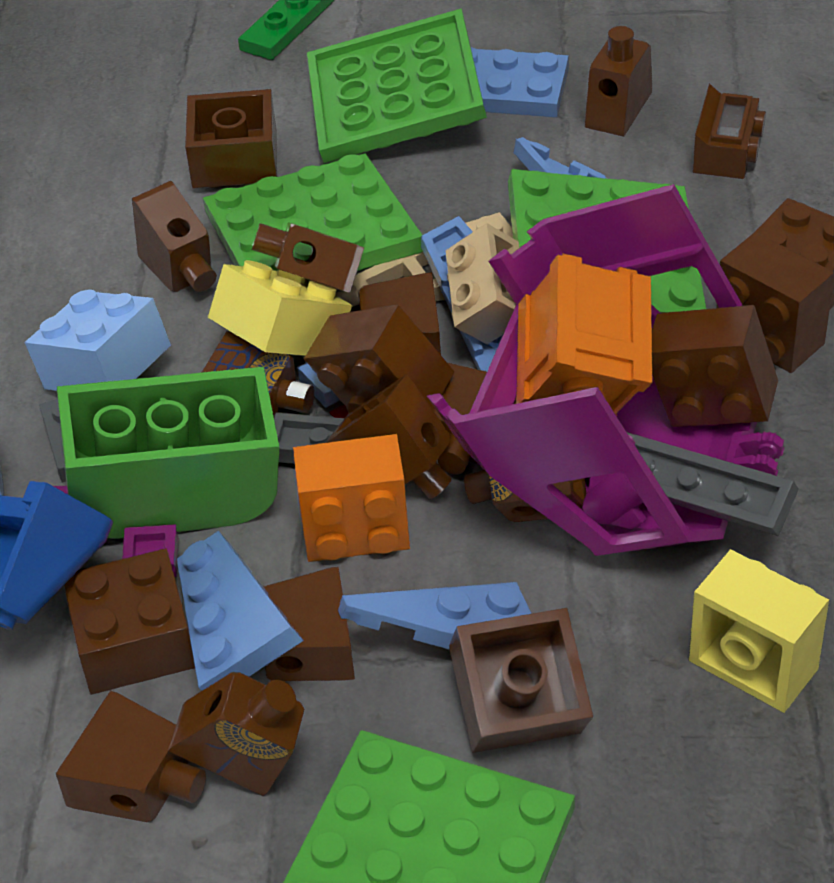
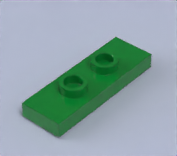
[238,0,334,60]

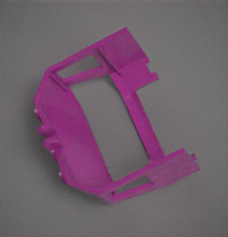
[427,184,785,556]

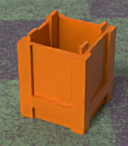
[516,253,652,416]

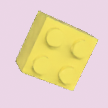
[208,260,352,356]
[689,549,829,713]

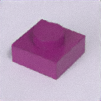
[122,524,179,577]

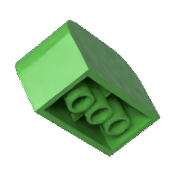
[57,367,279,538]

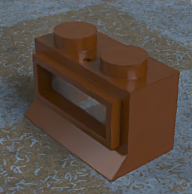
[693,83,766,179]

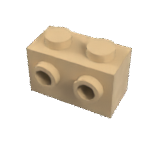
[446,223,520,344]

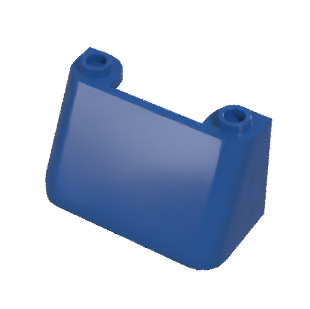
[0,481,113,630]

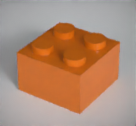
[293,434,410,562]

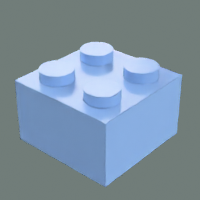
[24,290,171,391]

